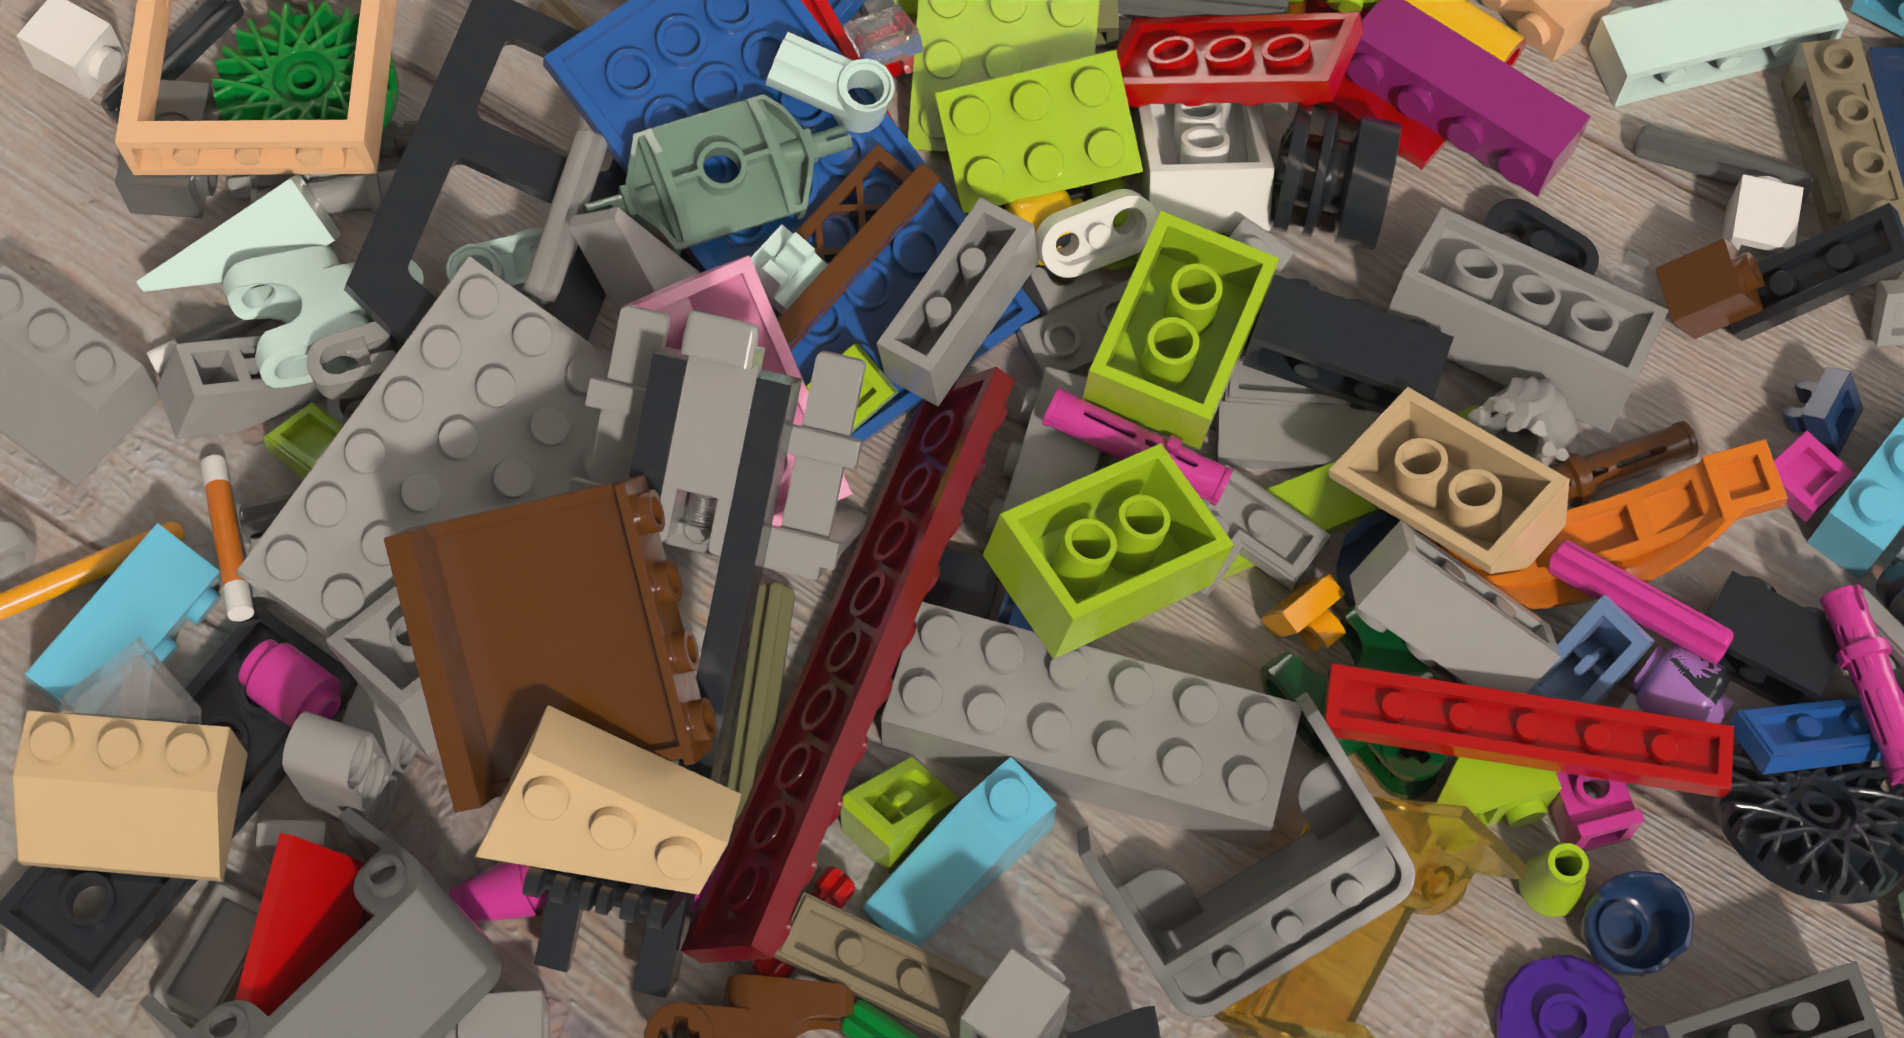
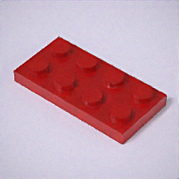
[1116,12,1364,107]

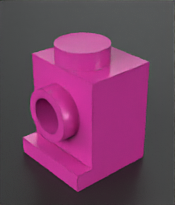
[1549,772,1645,852]

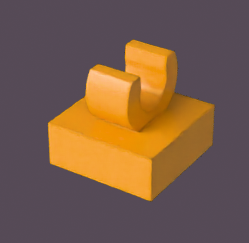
[1260,573,1346,652]

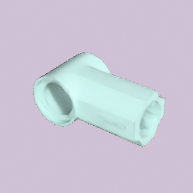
[765,32,894,133]

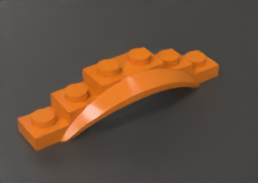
[1422,439,1788,609]

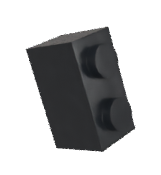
[1705,570,1840,706]

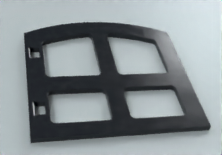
[344,0,698,345]

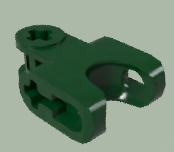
[1261,603,1447,800]

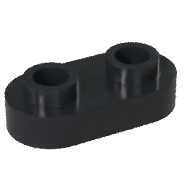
[1483,199,1599,276]

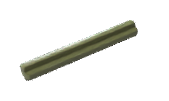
[727,581,795,829]

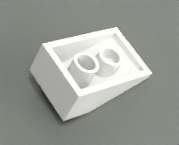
[1135,103,1274,236]

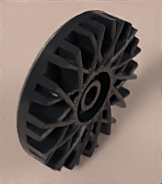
[1713,743,1904,904]

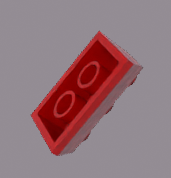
[235,833,372,1017]

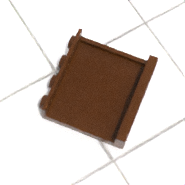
[383,474,717,813]

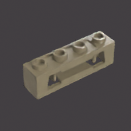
[1781,37,1904,283]

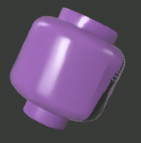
[1629,644,1734,724]

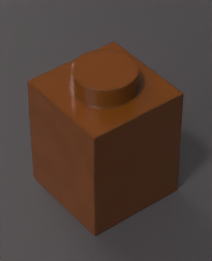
[1655,238,1764,339]

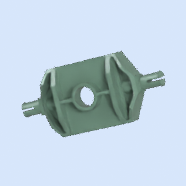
[583,94,853,256]

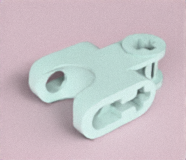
[222,246,424,388]

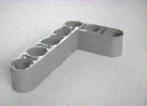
[282,683,418,830]

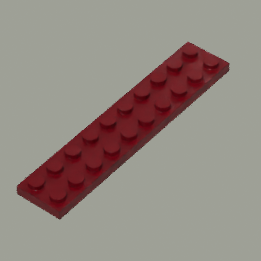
[680,366,1015,963]

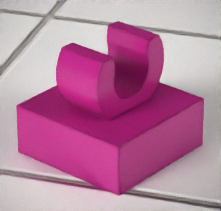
[1774,431,1855,522]

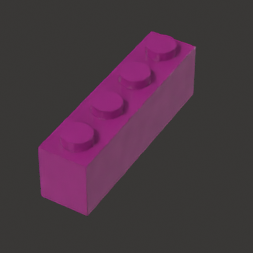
[1345,0,1591,197]

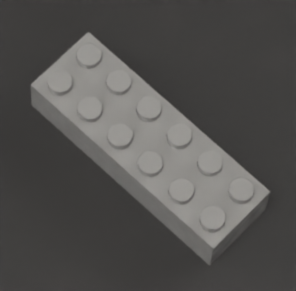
[881,602,1302,851]

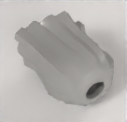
[1467,376,1578,466]

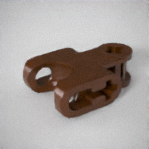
[644,975,856,1038]

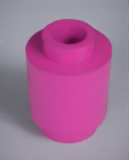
[239,639,341,728]

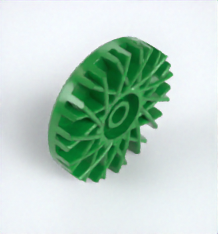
[212,1,399,132]

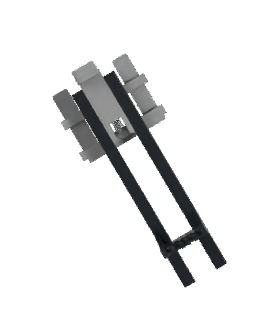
[522,305,868,998]

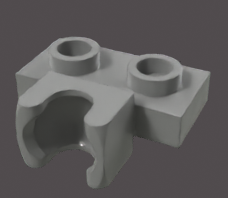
[1017,267,1130,382]

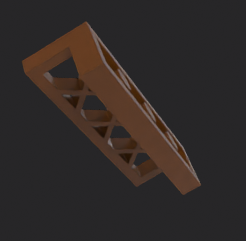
[775,144,941,351]

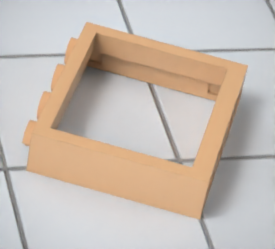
[115,0,397,175]

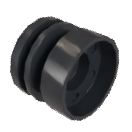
[1272,103,1401,250]

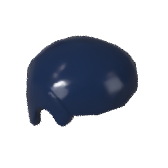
[1580,870,1694,977]

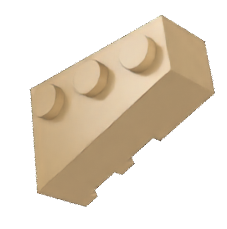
[475,705,742,895]

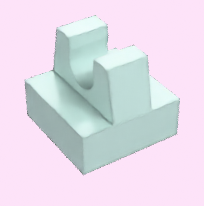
[751,224,828,314]

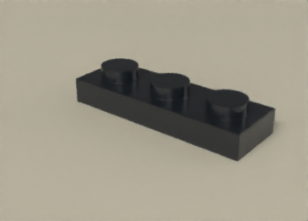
[1730,203,1904,341]

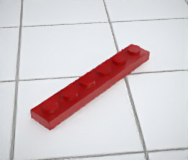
[1323,664,1734,798]

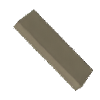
[773,892,988,1038]

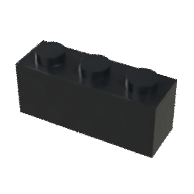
[1242,274,1454,414]

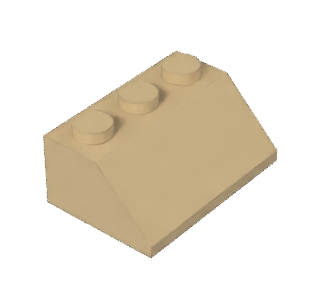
[1329,387,1570,574]
[12,711,248,882]

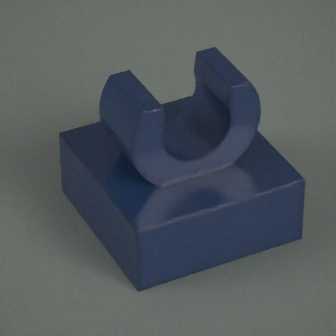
[1781,366,1864,457]

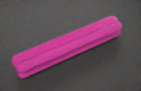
[1547,541,1734,663]

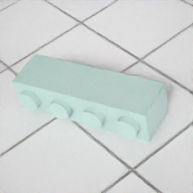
[1588,0,1849,107]

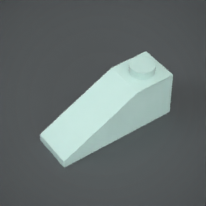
[136,174,342,292]

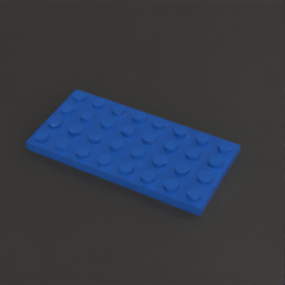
[543,0,1040,445]

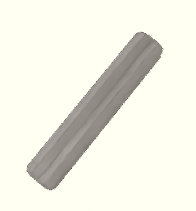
[524,129,608,302]

